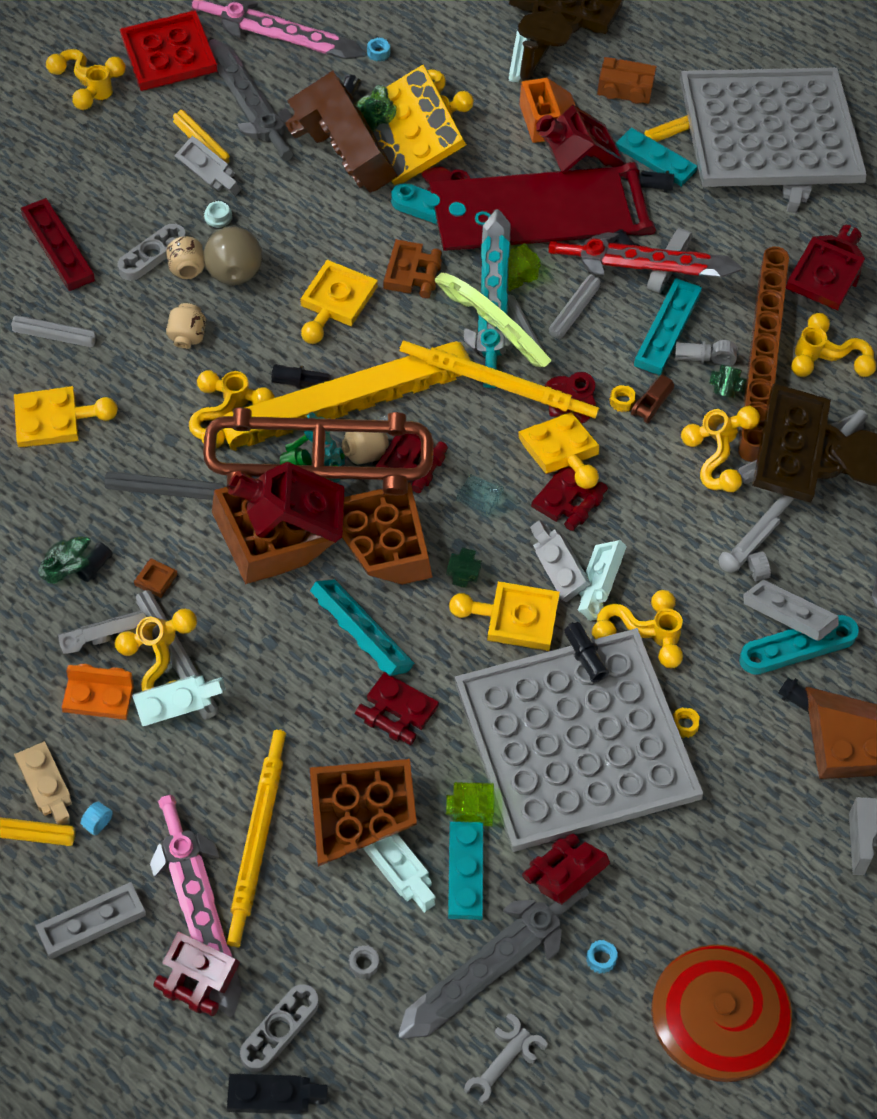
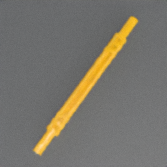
[399,340,599,418]
[227,730,286,947]

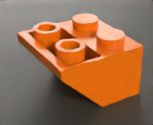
[519,78,576,143]

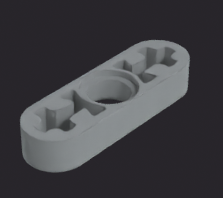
[117,224,186,281]
[647,227,692,294]
[240,984,318,1073]

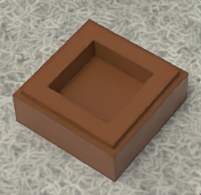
[134,558,178,598]

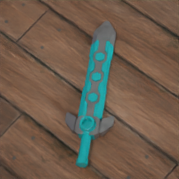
[464,209,521,388]

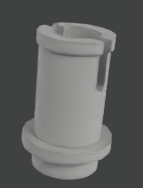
[675,341,711,364]

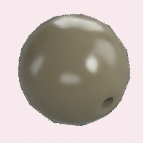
[203,226,262,285]

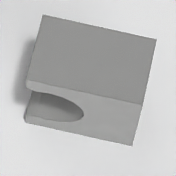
[849,797,877,875]

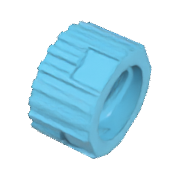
[367,38,390,62]
[81,801,113,835]
[586,940,618,974]

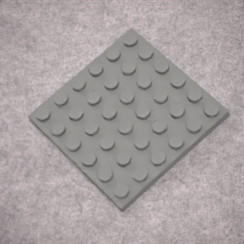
[680,68,867,187]
[455,628,703,852]

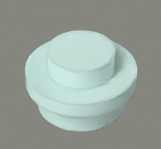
[204,201,232,228]

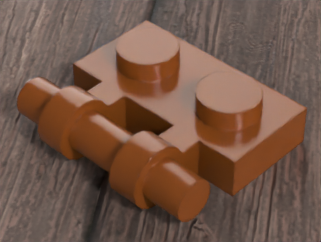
[383,239,443,298]

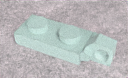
[578,540,627,621]
[132,675,226,726]
[363,833,436,912]

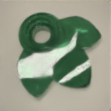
[357,85,396,133]
[38,536,91,584]

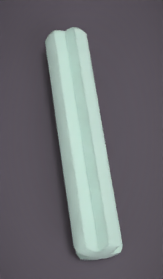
[509,29,530,83]

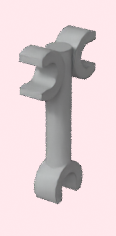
[464,1014,548,1106]

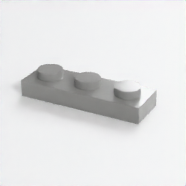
[743,579,839,641]
[35,882,146,960]

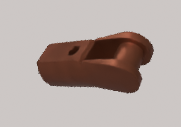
[631,375,674,424]

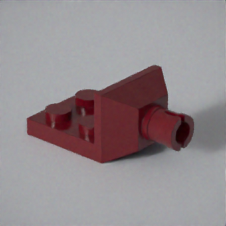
[536,104,627,174]
[786,225,865,311]
[228,461,344,543]

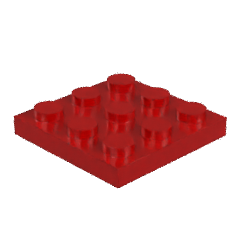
[120,10,218,91]

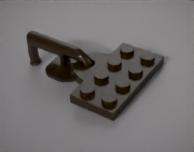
[509,0,623,81]
[752,383,877,503]

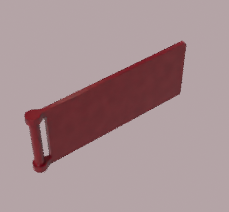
[429,162,656,251]

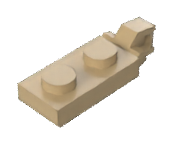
[14,741,72,825]

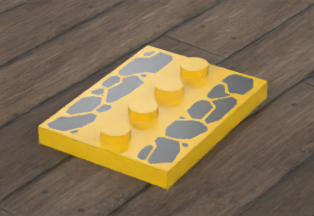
[357,65,467,186]

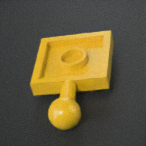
[300,260,378,344]
[14,386,118,447]
[518,412,599,489]
[449,581,560,651]

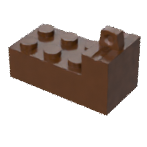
[285,71,398,193]

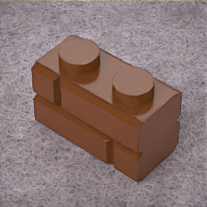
[597,57,657,104]

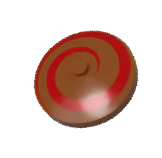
[651,945,792,1082]

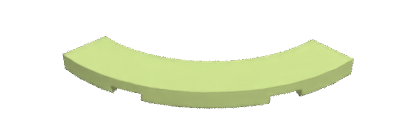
[434,273,552,367]

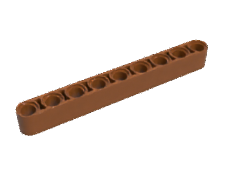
[738,246,789,462]

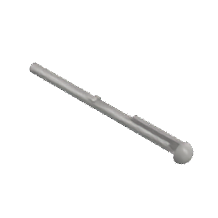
[718,410,868,573]

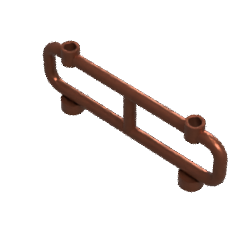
[203,408,433,496]

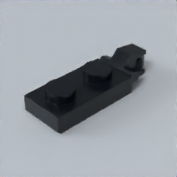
[227,1073,328,1114]

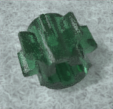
[708,365,746,398]
[446,547,482,588]

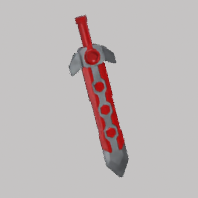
[548,232,742,278]

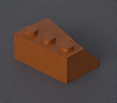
[342,482,433,585]
[212,487,335,584]
[806,686,877,779]
[310,759,417,866]

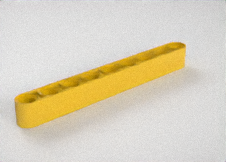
[222,341,471,451]

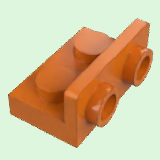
[62,664,134,720]

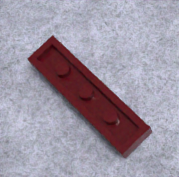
[21,198,95,291]

